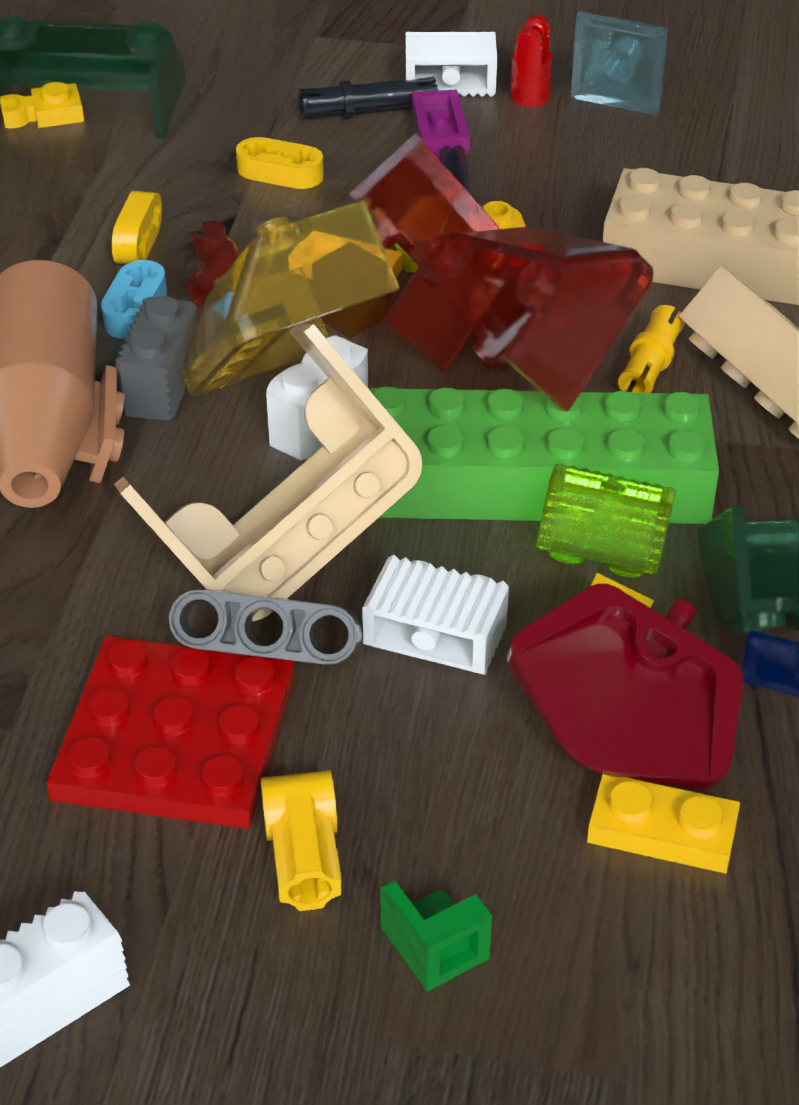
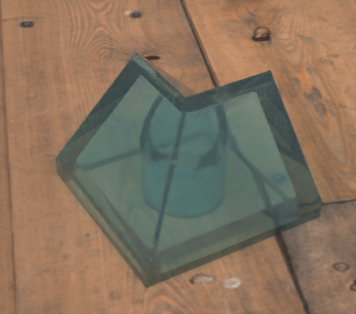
[571,11,669,115]

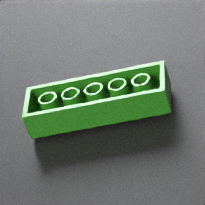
[368,387,719,524]

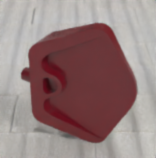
[506,583,743,791]

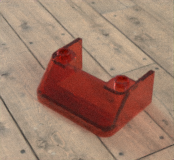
[350,133,580,370]
[383,227,654,412]

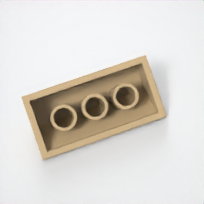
[679,265,799,439]

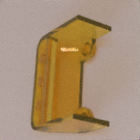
[182,200,400,396]

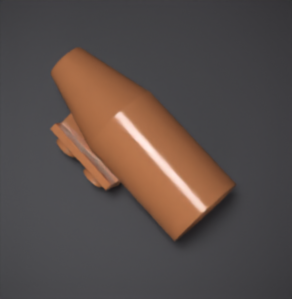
[0,260,125,508]

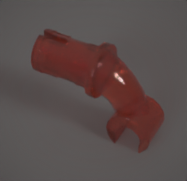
[185,220,245,306]

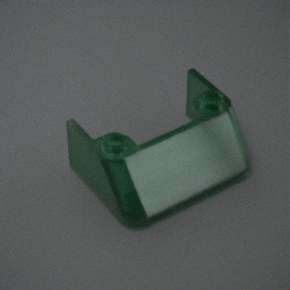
[0,16,185,140]

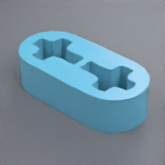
[101,260,167,339]

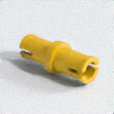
[618,305,685,393]

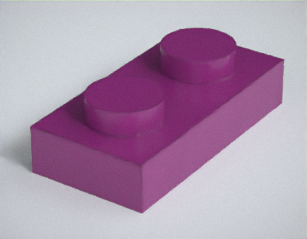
[412,89,470,159]

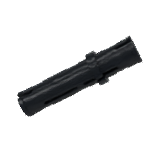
[298,76,438,119]

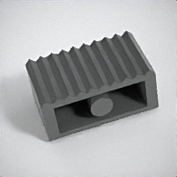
[115,296,201,421]

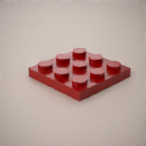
[46,636,295,829]

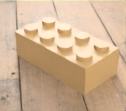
[600,168,799,305]

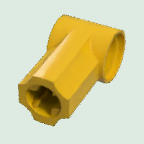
[261,770,341,911]

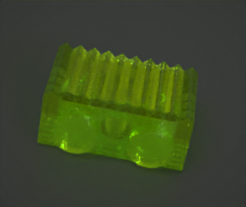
[536,463,676,578]

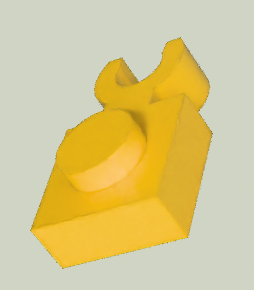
[0,82,84,128]

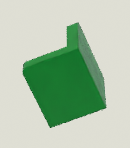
[380,881,492,992]

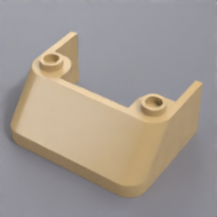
[114,323,422,621]

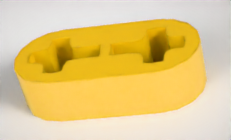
[236,137,324,189]
[112,191,162,264]

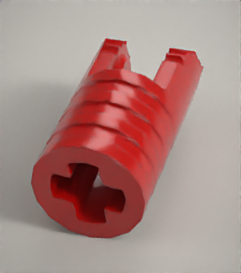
[510,13,553,107]

